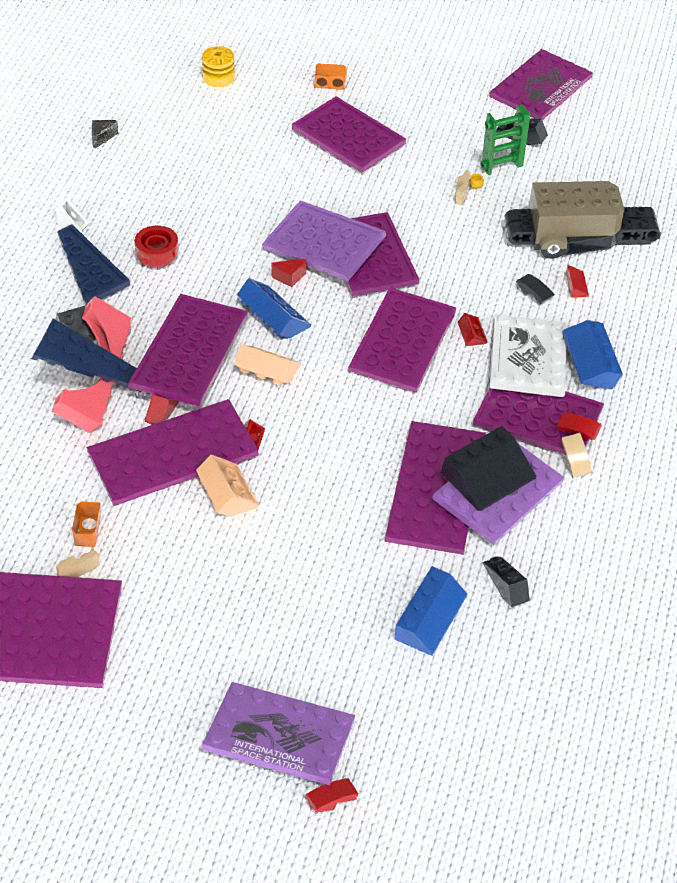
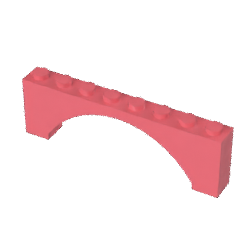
[51,296,132,433]

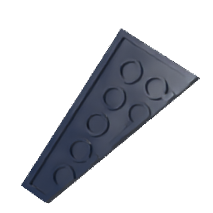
[57,224,131,305]
[31,318,142,392]

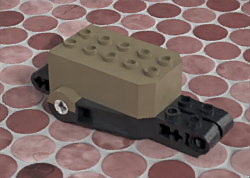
[504,181,661,259]

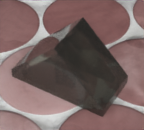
[91,120,119,149]

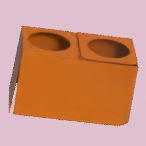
[315,63,347,89]
[72,501,101,547]

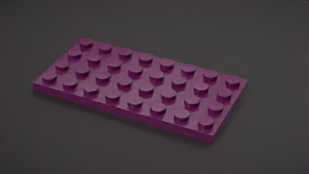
[129,293,248,407]
[86,399,259,506]
[385,421,486,555]

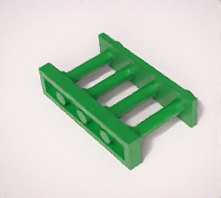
[480,104,530,176]

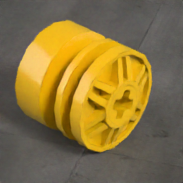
[202,46,235,87]

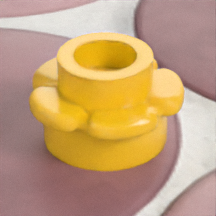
[469,173,484,189]

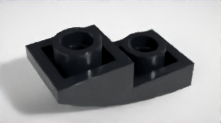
[516,274,555,305]

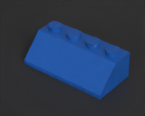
[237,277,312,338]
[562,320,623,390]
[395,566,468,656]

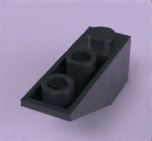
[496,118,548,145]
[483,556,530,607]

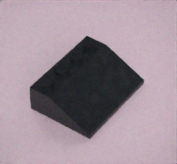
[440,426,537,511]

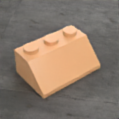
[234,344,301,385]
[196,455,259,516]

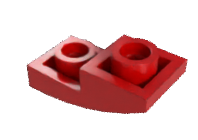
[557,412,602,440]
[305,778,359,813]

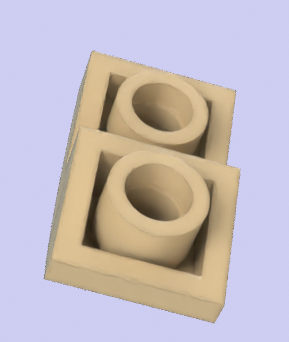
[455,170,470,206]
[561,433,592,478]
[56,549,100,577]

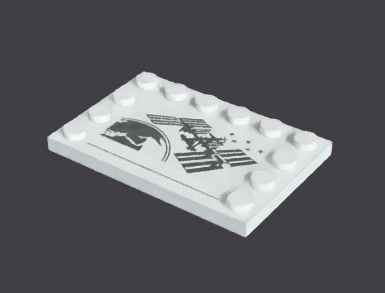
[490,314,566,397]

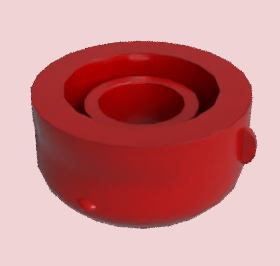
[134,225,179,268]

